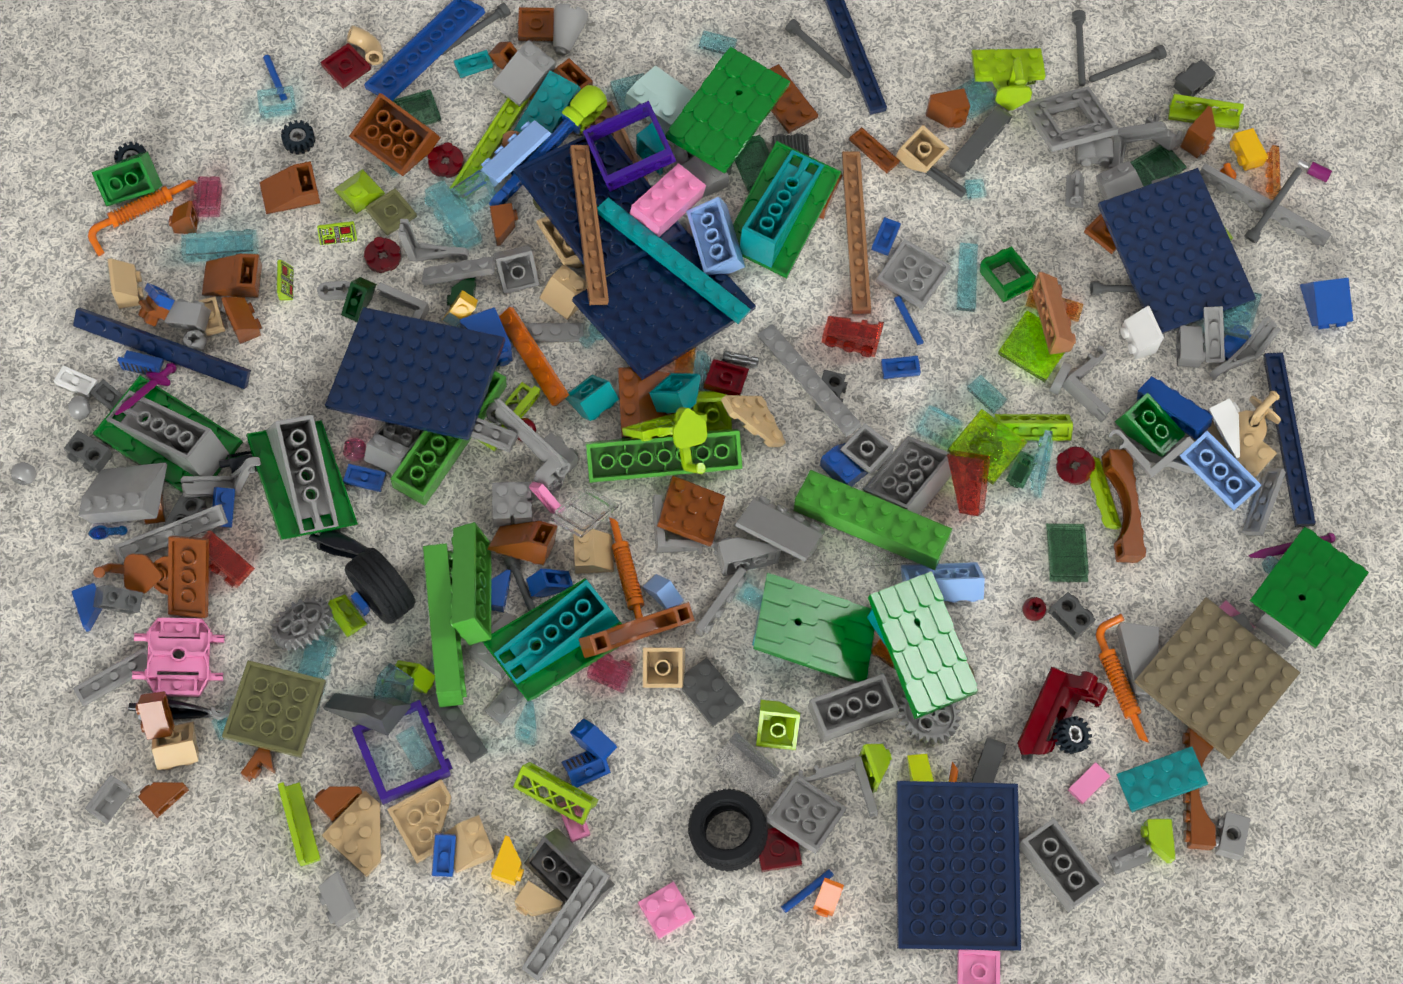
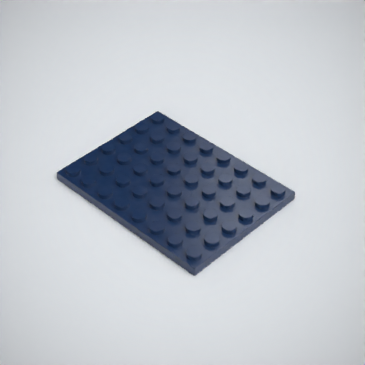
[514,134,686,276]
[1098,168,1256,334]
[572,230,756,380]
[325,307,506,440]
[896,781,1021,951]

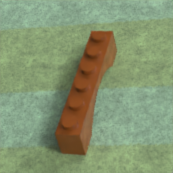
[1101,449,1146,563]
[579,602,695,658]
[1182,728,1216,850]

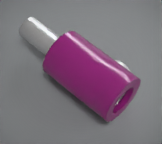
[1297,159,1332,182]

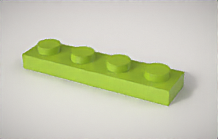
[1089,457,1122,530]

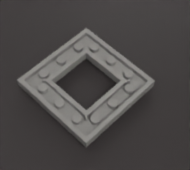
[1023,86,1118,152]

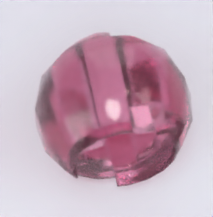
[343,437,366,461]

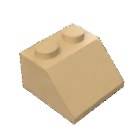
[896,125,949,173]
[108,258,144,309]
[540,265,587,320]
[573,529,614,574]
[643,648,685,688]
[152,721,199,770]
[444,815,495,873]

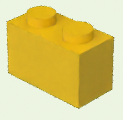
[1230,128,1268,171]

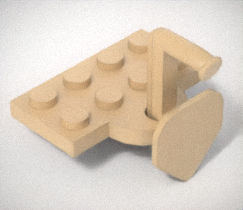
[1207,391,1281,478]

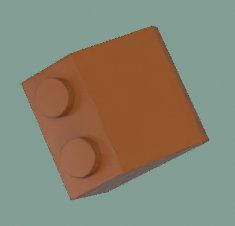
[925,88,970,128]
[1180,106,1216,159]
[221,297,262,344]

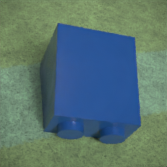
[1300,277,1354,329]
[459,307,513,367]

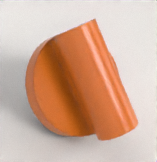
[1220,163,1237,180]

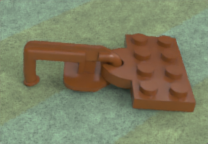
[93,535,209,618]

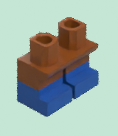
[138,283,175,327]

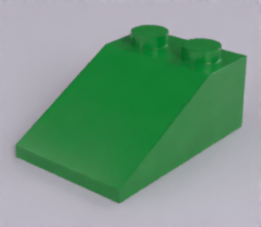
[91,151,162,207]
[1114,393,1186,457]

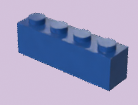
[1137,376,1213,440]

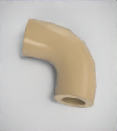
[347,25,383,65]

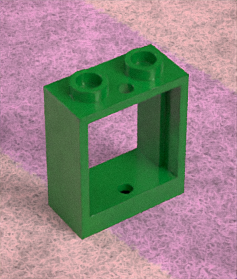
[980,246,1036,303]

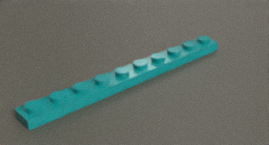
[597,197,751,324]

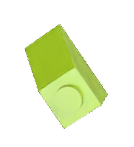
[388,660,435,694]
[1141,819,1176,863]

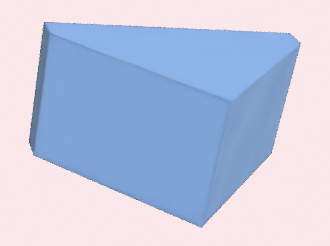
[642,574,684,609]

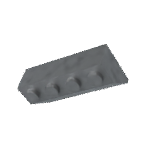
[524,828,615,920]

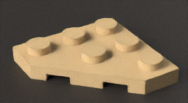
[721,395,786,447]
[387,779,452,863]
[322,791,381,877]

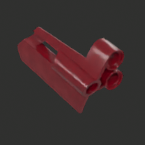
[1017,667,1108,755]

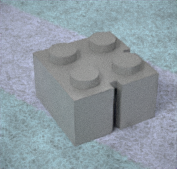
[492,482,532,527]

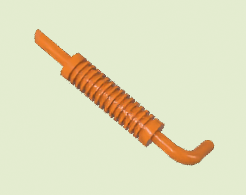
[88,180,197,256]
[609,517,645,619]
[1096,614,1149,743]

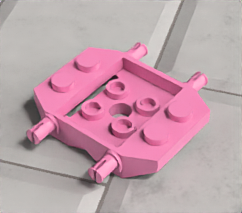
[132,618,225,697]

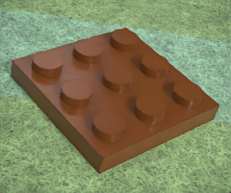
[657,476,726,547]

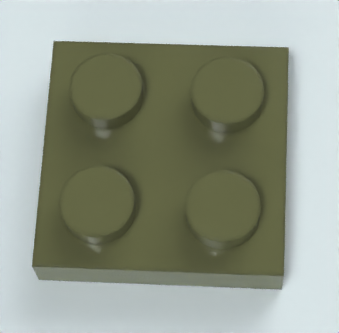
[365,188,417,236]

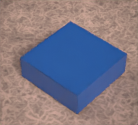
[351,592,370,616]

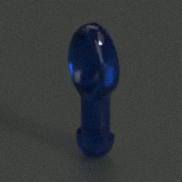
[88,525,128,540]

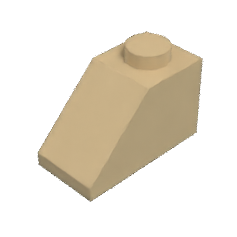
[514,881,563,917]

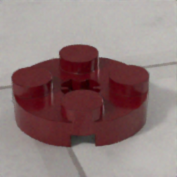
[428,142,464,178]
[364,237,401,273]
[1056,446,1095,485]

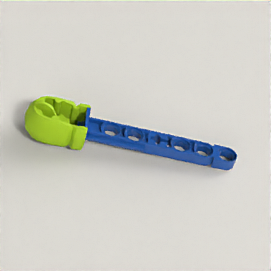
[489,85,607,206]

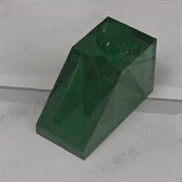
[1006,450,1038,489]

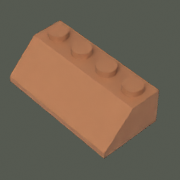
[1032,272,1076,355]

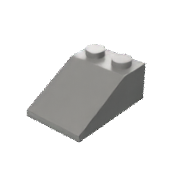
[492,40,556,107]
[682,156,729,198]
[717,537,781,576]
[469,612,516,680]

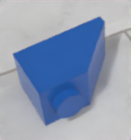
[526,569,573,597]
[491,570,511,613]
[71,583,102,632]
[570,718,617,762]

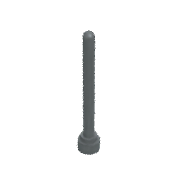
[442,3,511,55]
[1072,10,1086,86]
[785,19,851,79]
[1089,45,1167,82]
[1244,167,1302,244]
[1090,281,1135,296]
[504,557,535,611]

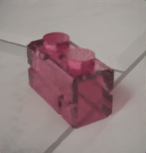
[193,176,222,217]
[587,653,633,693]

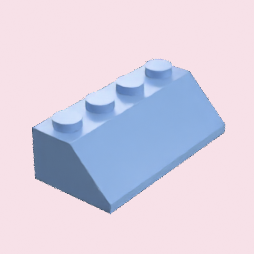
[480,120,551,187]
[686,197,745,275]
[1180,431,1261,511]
[901,562,985,603]

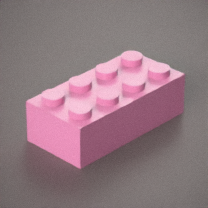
[630,163,706,237]

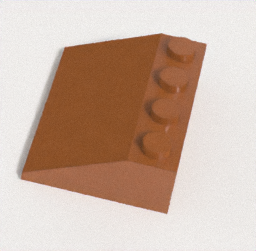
[349,93,441,176]
[618,367,674,439]

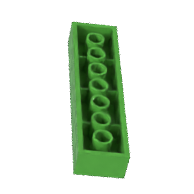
[391,371,507,506]
[585,429,743,483]
[793,470,952,570]
[423,543,467,707]

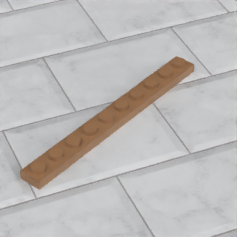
[570,145,609,305]
[842,151,871,314]

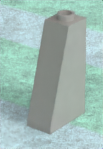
[1116,622,1159,701]

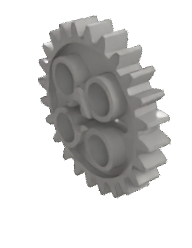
[270,596,333,651]
[897,693,961,746]

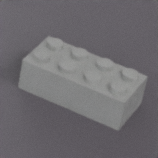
[808,674,899,743]
[1019,818,1105,913]

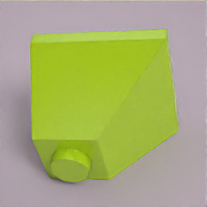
[334,169,385,214]
[692,391,732,431]
[756,700,800,750]
[859,744,892,793]

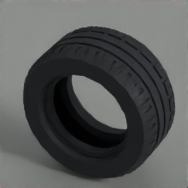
[344,547,416,624]
[688,789,768,872]

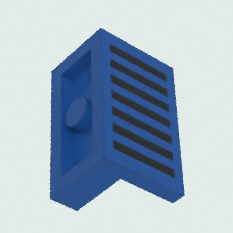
[117,350,164,375]
[561,751,611,787]

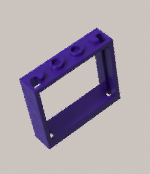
[583,101,676,191]
[352,700,453,805]

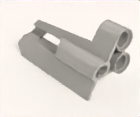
[494,398,571,495]

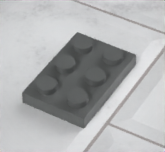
[680,657,744,727]

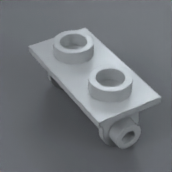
[1065,170,1084,208]
[1107,841,1152,875]

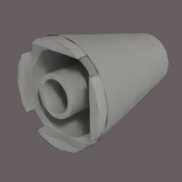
[553,3,588,56]

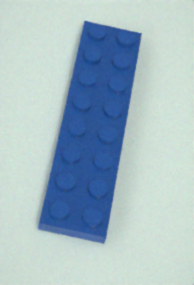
[364,0,485,101]

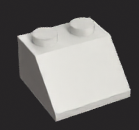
[1120,306,1164,359]

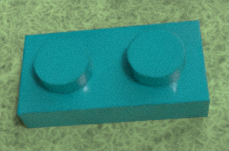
[454,50,493,78]

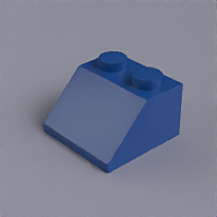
[819,442,868,487]

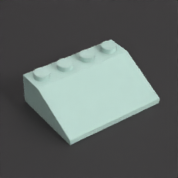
[624,65,695,133]

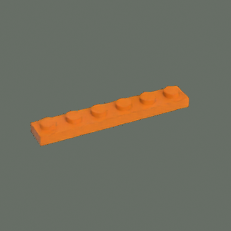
[499,307,569,406]

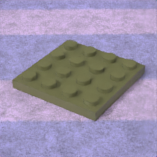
[222,660,326,758]

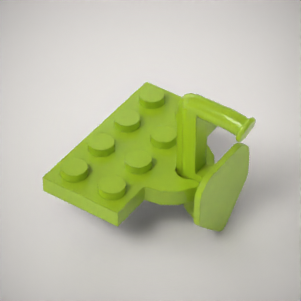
[971,48,1046,111]
[622,407,707,474]

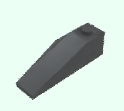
[323,693,411,736]

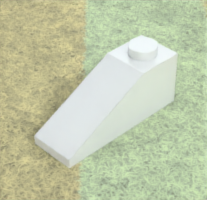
[1209,398,1240,460]

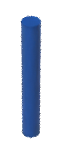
[263,55,287,101]
[894,296,924,345]
[781,869,834,913]

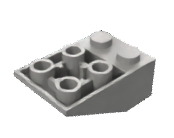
[364,422,424,474]

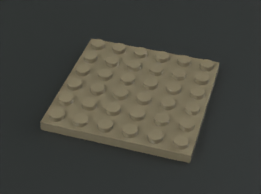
[1134,597,1301,760]

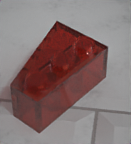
[821,316,884,357]
[947,450,990,516]
[202,530,255,589]

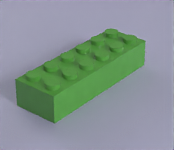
[450,522,491,645]

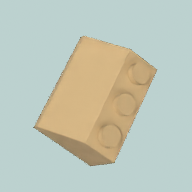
[536,216,584,268]

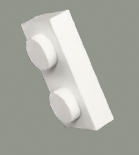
[54,365,98,399]

